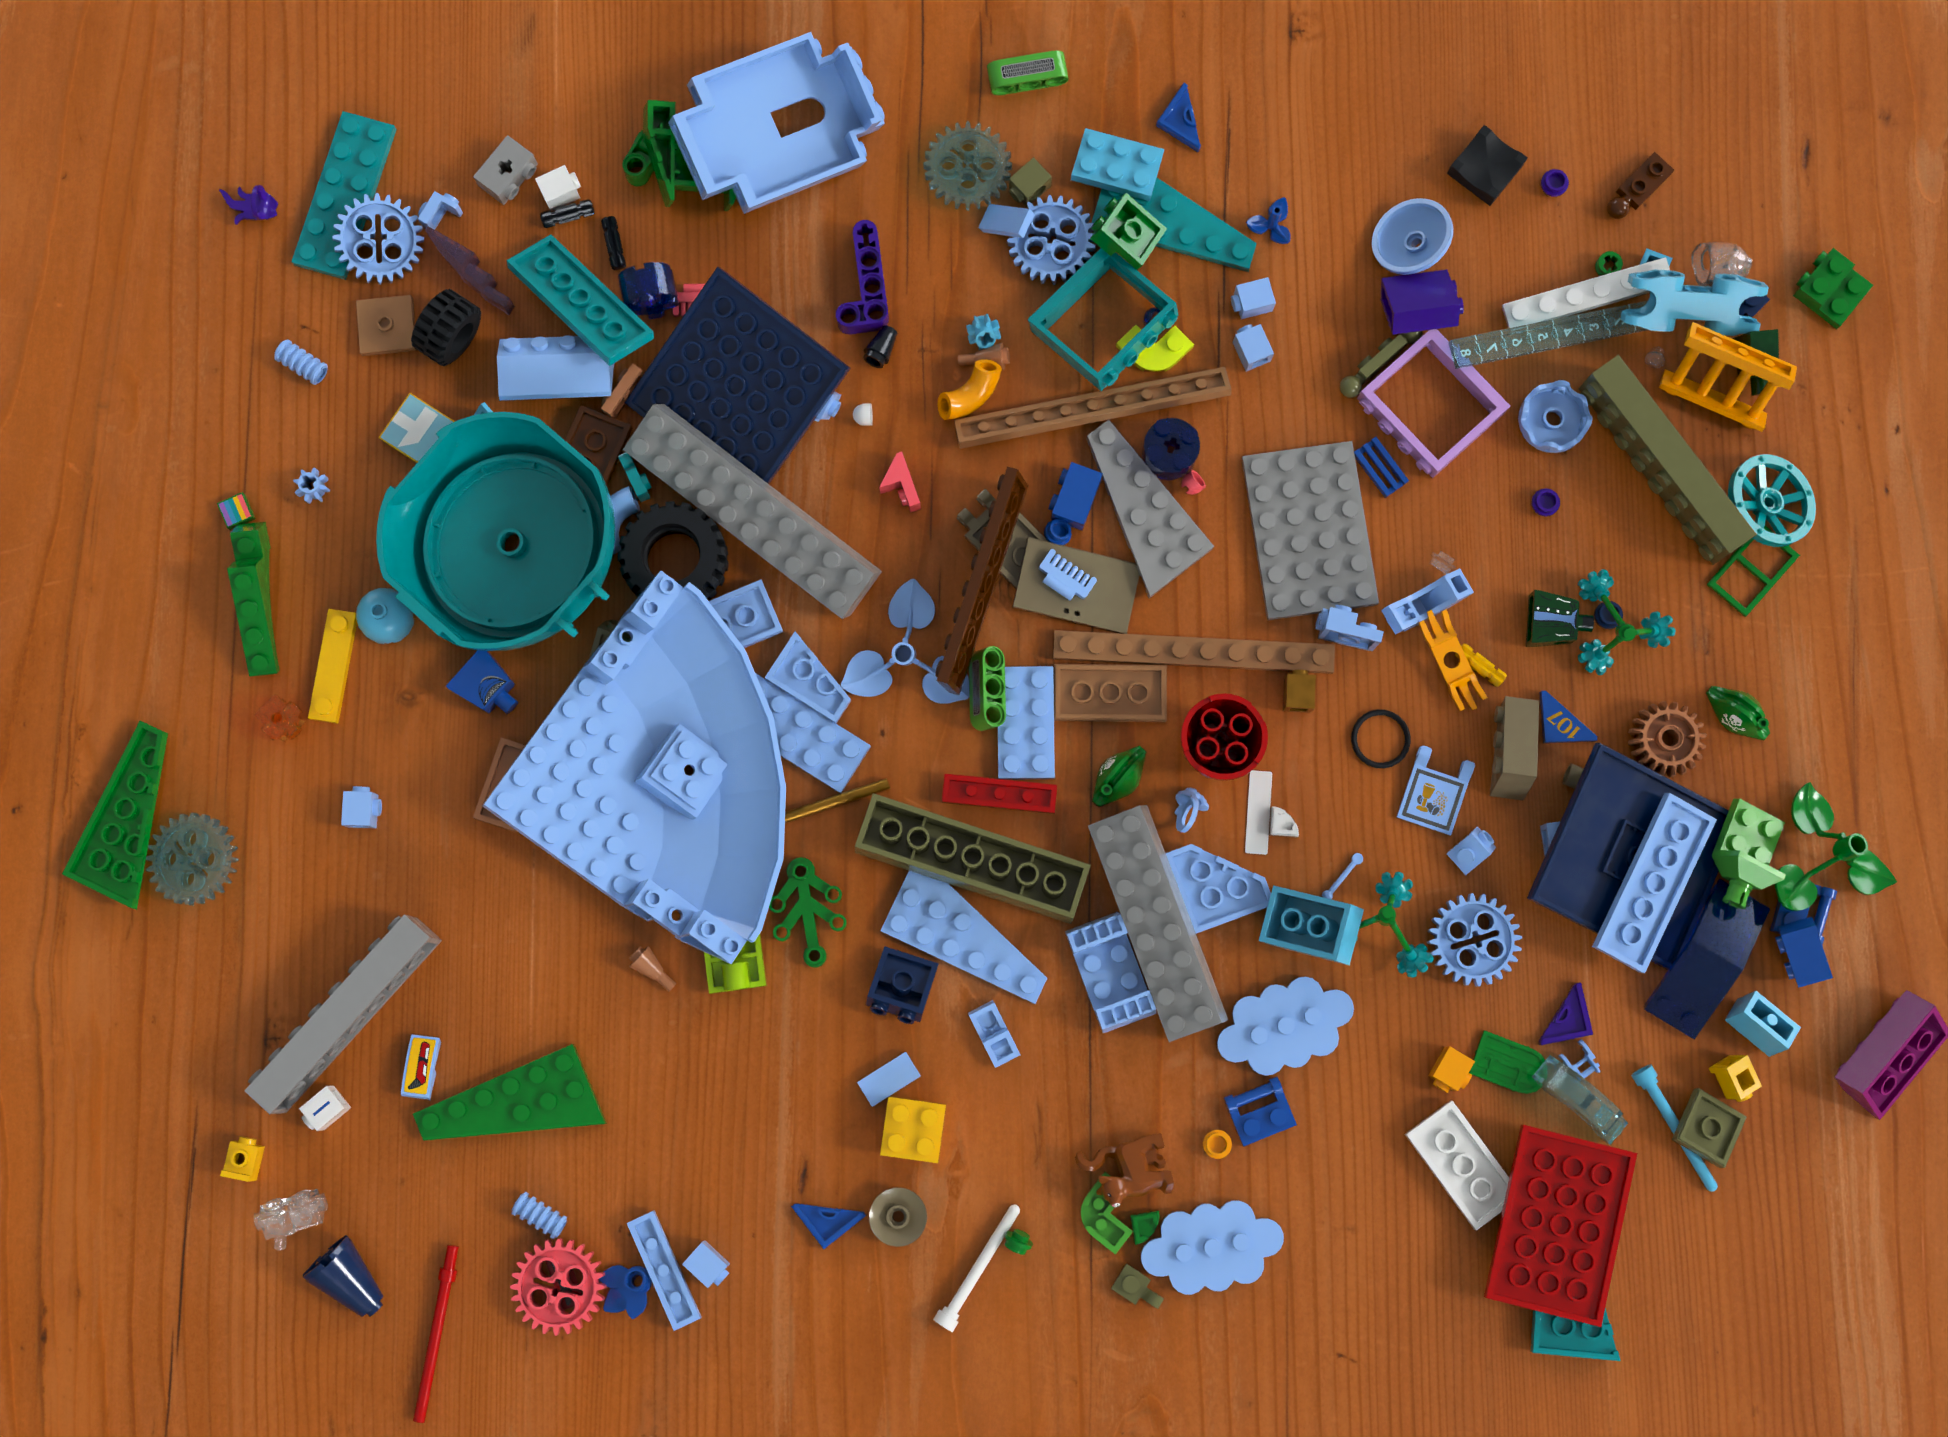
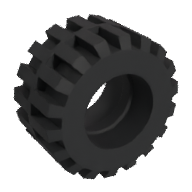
[411,289,481,366]

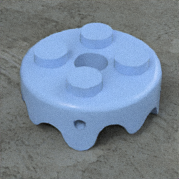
[1518,380,1593,453]

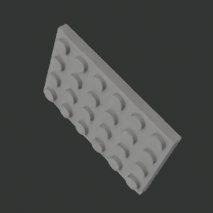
[1241,441,1379,620]

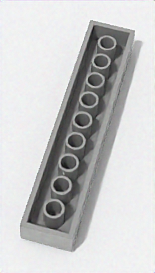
[623,404,882,619]

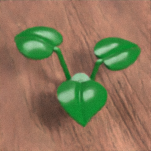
[1775,782,1897,911]

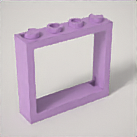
[1357,329,1510,478]

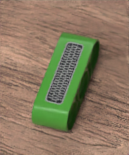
[987,50,1069,95]
[969,646,1006,731]

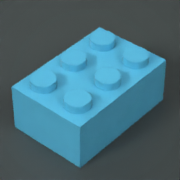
[1259,885,1364,966]

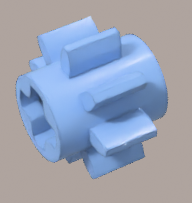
[293,468,330,504]

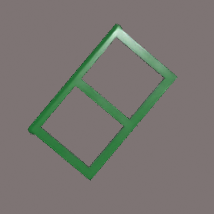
[1707,526,1800,617]

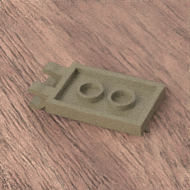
[957,489,1048,589]

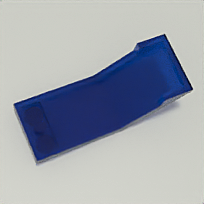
[1644,878,1770,1040]

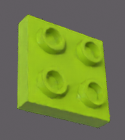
[704,934,767,994]

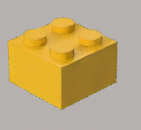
[880,1096,946,1163]

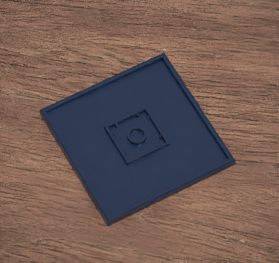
[1527,743,1729,972]

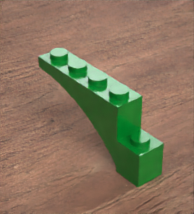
[227,522,280,677]

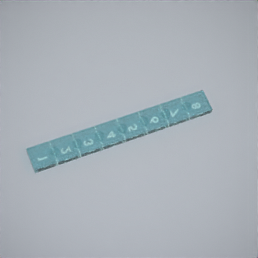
[1448,301,1648,369]

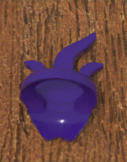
[219,185,278,225]

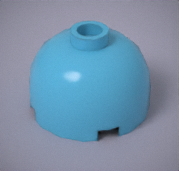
[356,588,414,644]

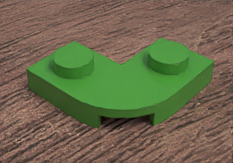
[1081,1171,1133,1255]

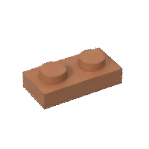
[601,363,644,419]

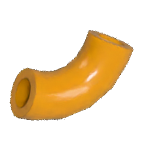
[937,359,1002,420]

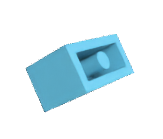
[1725,991,1801,1057]

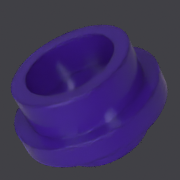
[1541,169,1569,197]
[1531,488,1560,517]

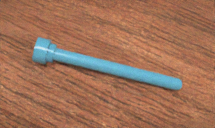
[1631,1064,1718,1192]

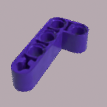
[836,220,889,335]

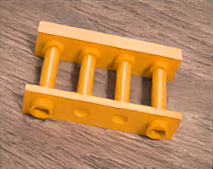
[1659,322,1797,432]

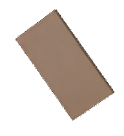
[1054,664,1167,722]

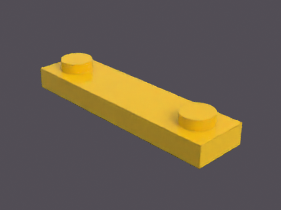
[308,609,357,724]

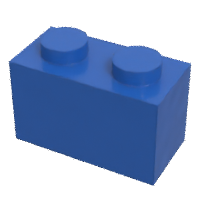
[1048,462,1103,530]
[1775,917,1833,988]

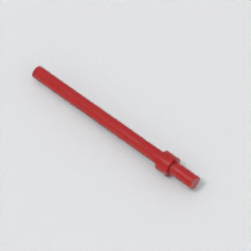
[413,1245,459,1423]

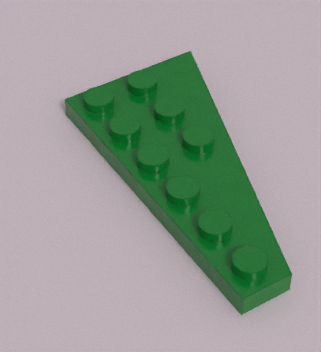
[62,721,168,910]
[413,1044,607,1141]

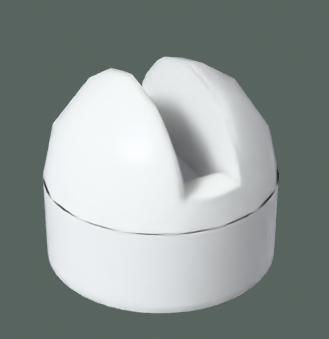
[853,403,873,426]

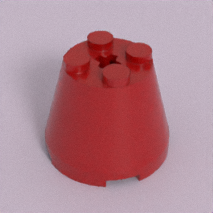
[1180,693,1268,781]

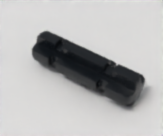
[540,199,595,228]
[601,216,626,270]

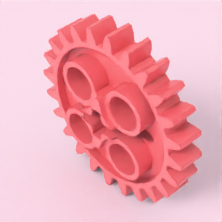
[510,1238,607,1336]

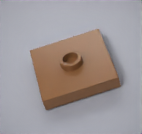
[356,295,417,356]

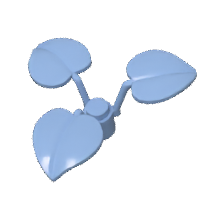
[841,579,970,704]

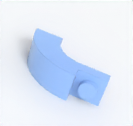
[1381,569,1474,635]

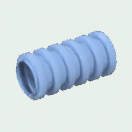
[274,339,328,385]
[512,1192,567,1239]

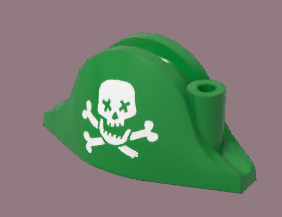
[1706,686,1770,741]
[1092,746,1146,807]

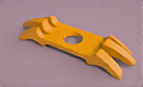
[1419,609,1488,711]

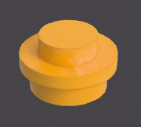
[1203,1130,1232,1159]

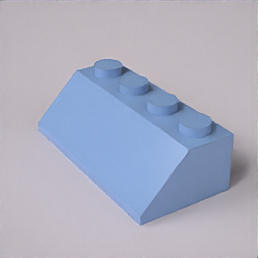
[497,335,615,401]

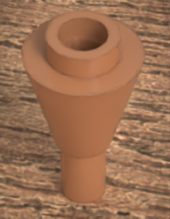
[958,342,1010,370]
[629,946,677,992]

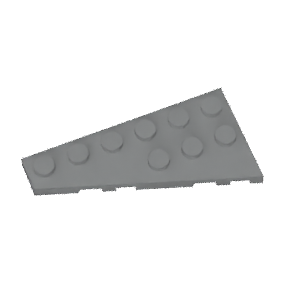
[1086,420,1214,599]

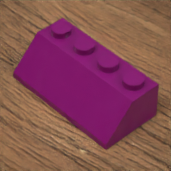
[1835,990,1948,1120]

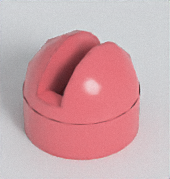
[1181,470,1206,495]

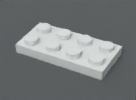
[1405,1100,1509,1230]

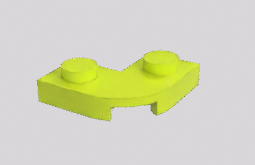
[1116,325,1194,372]

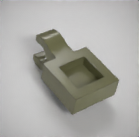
[1111,1263,1164,1309]

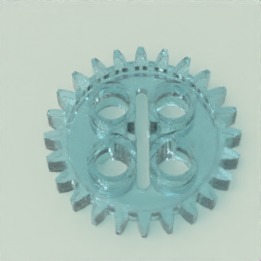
[923,121,1012,211]
[146,813,239,906]

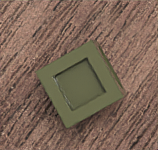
[1009,157,1052,207]

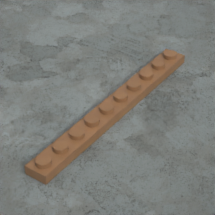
[954,367,1232,449]
[1053,630,1335,674]

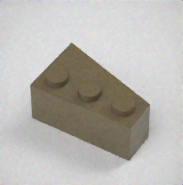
[1490,696,1539,800]

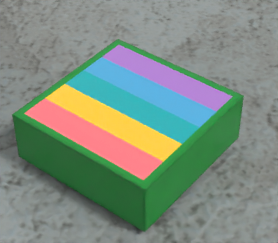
[217,492,256,530]

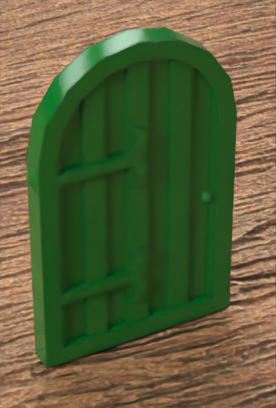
[1469,1030,1548,1094]

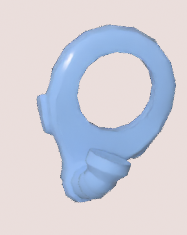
[1174,788,1209,833]

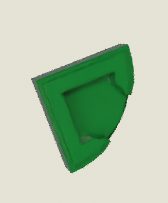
[1130,1211,1159,1245]

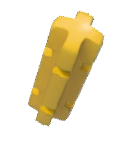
[1455,643,1507,687]

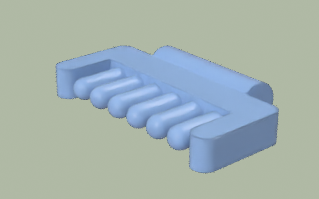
[1038,549,1097,601]

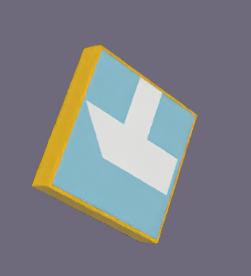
[378,393,455,463]

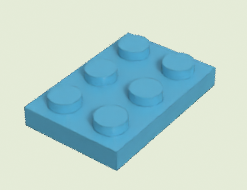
[1071,128,1164,201]

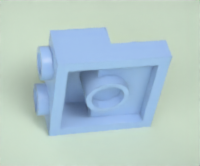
[1315,605,1384,651]

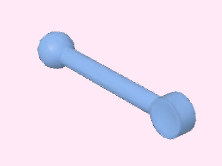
[1322,853,1363,900]

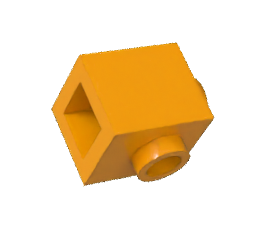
[1428,1046,1475,1093]

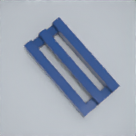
[1354,437,1409,498]

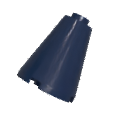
[303,1235,383,1317]

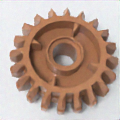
[1628,701,1707,778]

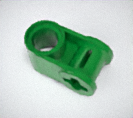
[622,130,654,187]

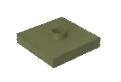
[1672,1088,1747,1168]

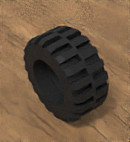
[618,501,729,599]

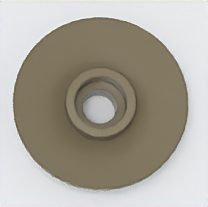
[869,1187,927,1247]

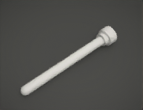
[933,1204,1020,1332]

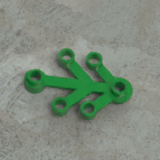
[769,857,847,968]

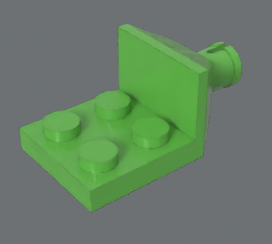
[1712,798,1786,909]

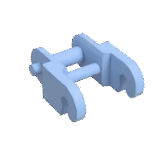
[1558,1039,1600,1084]

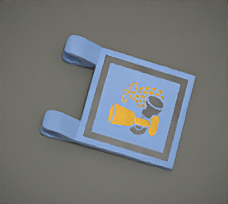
[1396,746,1475,836]

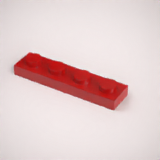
[942,774,1057,814]

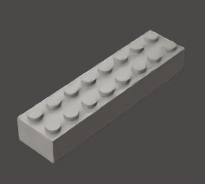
[1088,805,1228,1042]
[245,915,442,1114]

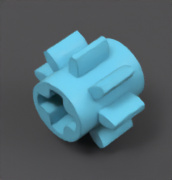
[966,314,1001,350]

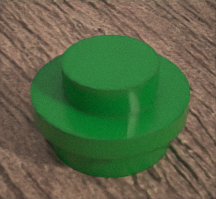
[1004,1229,1033,1255]

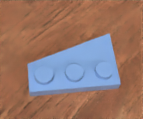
[765,631,851,724]

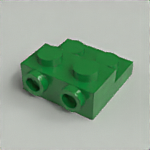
[1090,193,1167,270]
[1793,248,1873,329]

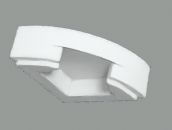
[1269,806,1299,838]

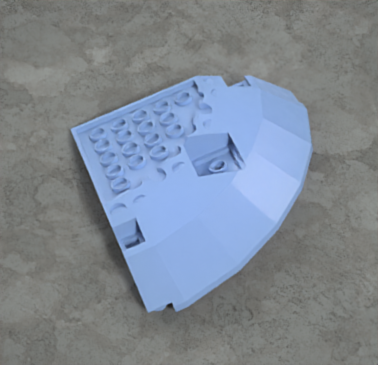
[482,570,786,964]

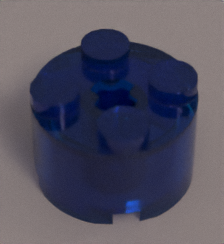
[618,262,679,319]
[1142,418,1200,480]

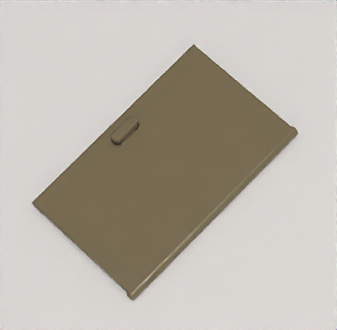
[1013,537,1139,634]

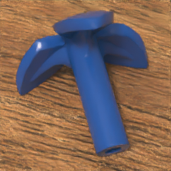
[1246,197,1291,244]

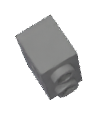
[473,135,538,205]

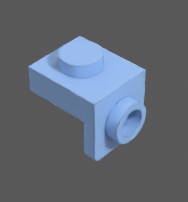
[418,191,463,233]
[1447,827,1496,875]

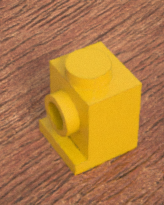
[1709,1055,1762,1102]
[220,1136,265,1182]

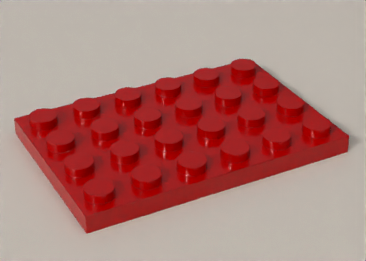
[1484,1124,1638,1327]

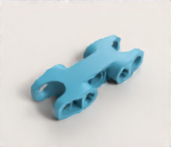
[1621,269,1769,336]

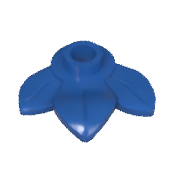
[599,1265,652,1319]

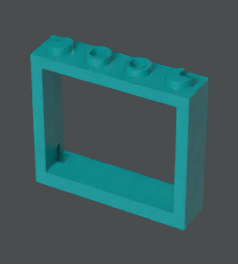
[1028,248,1179,391]

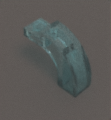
[1532,1055,1628,1145]

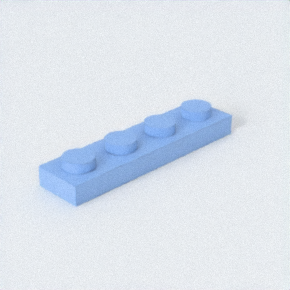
[627,1210,702,1331]

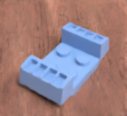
[1065,912,1156,1033]

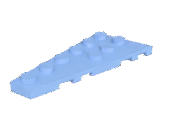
[880,871,1047,1004]

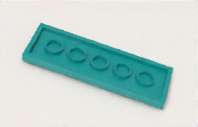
[291,111,397,280]
[507,235,654,366]

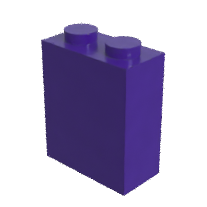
[1380,269,1464,335]

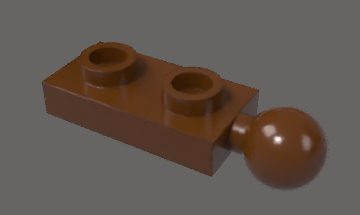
[1607,152,1675,219]

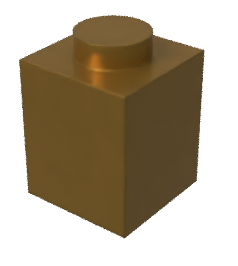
[1283,670,1316,713]

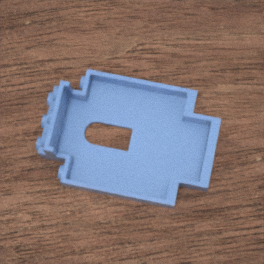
[668,32,885,214]

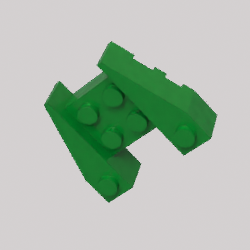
[643,100,736,211]

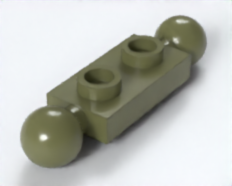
[1340,331,1423,398]

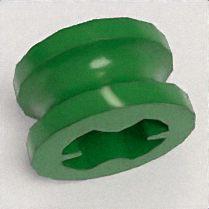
[1595,251,1623,276]

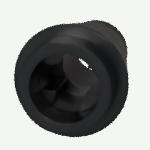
[863,325,898,368]

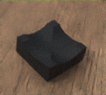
[1447,125,1528,206]

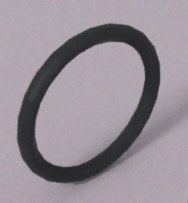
[1351,709,1411,768]

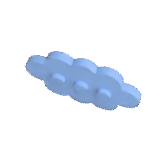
[1217,977,1354,1076]
[1141,1200,1284,1295]

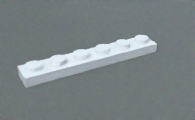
[1502,257,1670,333]

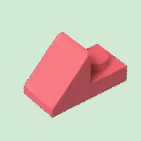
[879,451,921,513]

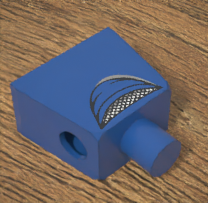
[446,650,518,714]

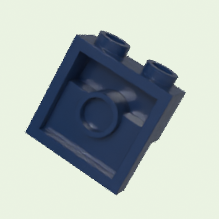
[866,946,939,1024]

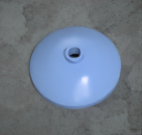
[1372,198,1453,275]

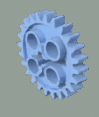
[332,193,424,285]
[1007,195,1096,285]
[1427,893,1522,987]

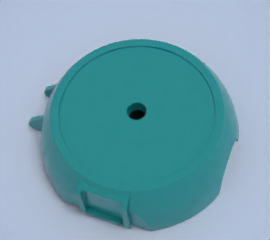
[376,412,615,651]

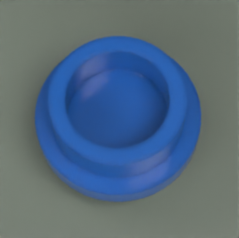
[1044,519,1072,545]

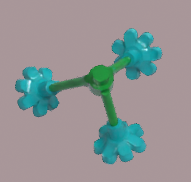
[1578,569,1676,676]
[1356,872,1434,978]

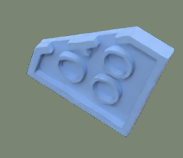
[1166,844,1271,934]

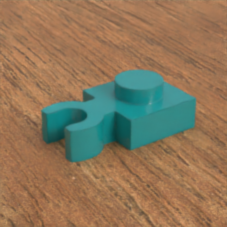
[618,452,652,503]

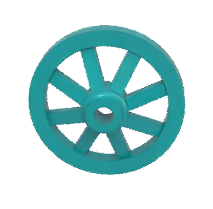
[1728,454,1816,547]

